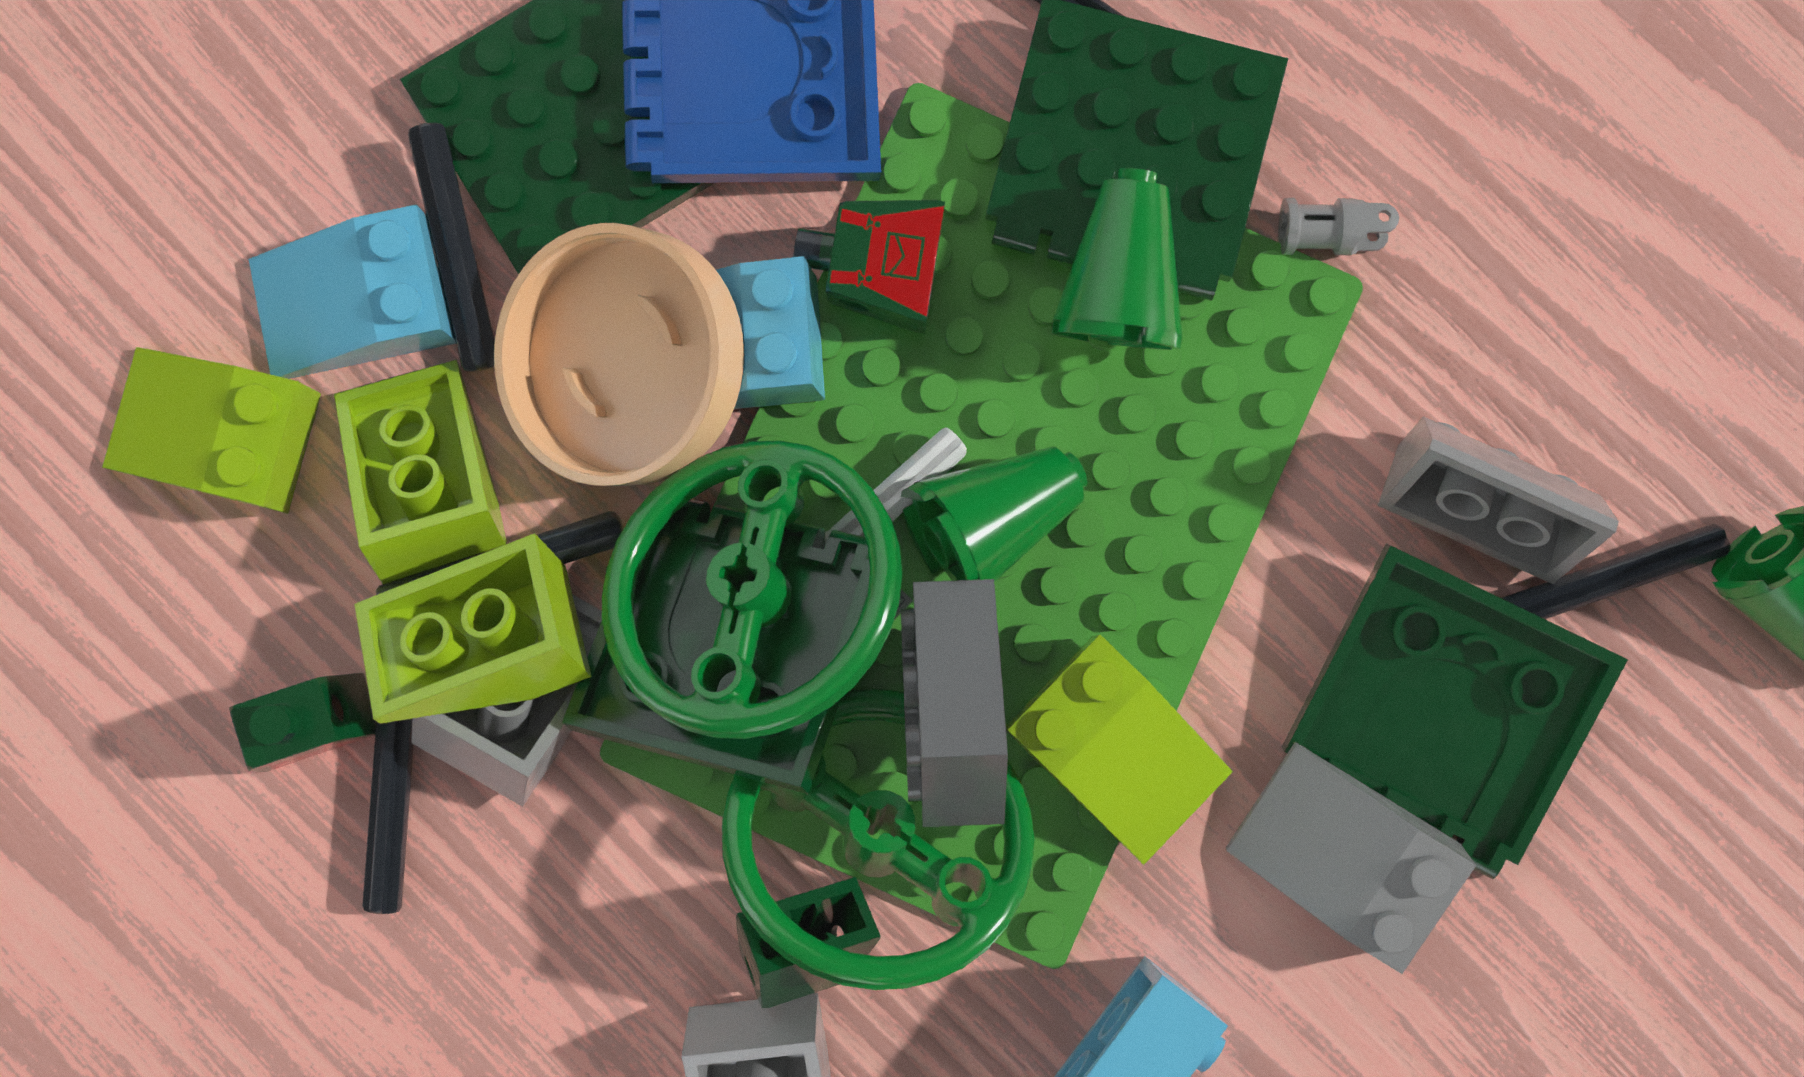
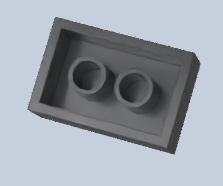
[901,579,1008,827]

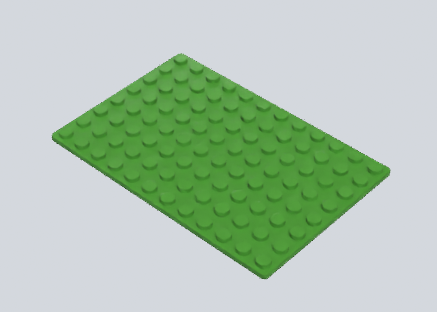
[600,83,1363,969]

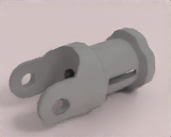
[1278,198,1399,256]

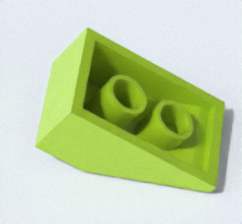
[102,347,321,514]
[334,359,507,584]
[354,533,592,723]
[1006,634,1233,865]

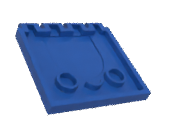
[622,0,881,183]

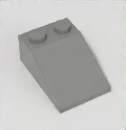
[411,594,602,807]
[1226,742,1476,974]
[681,993,831,1077]

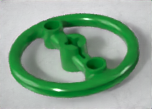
[602,440,902,739]
[722,689,1035,990]

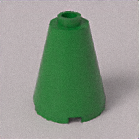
[1051,168,1182,350]
[901,446,1087,582]
[1711,506,1804,661]

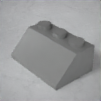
[1378,416,1619,584]

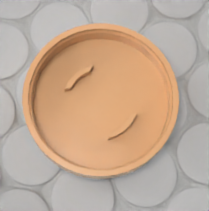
[494,223,744,486]

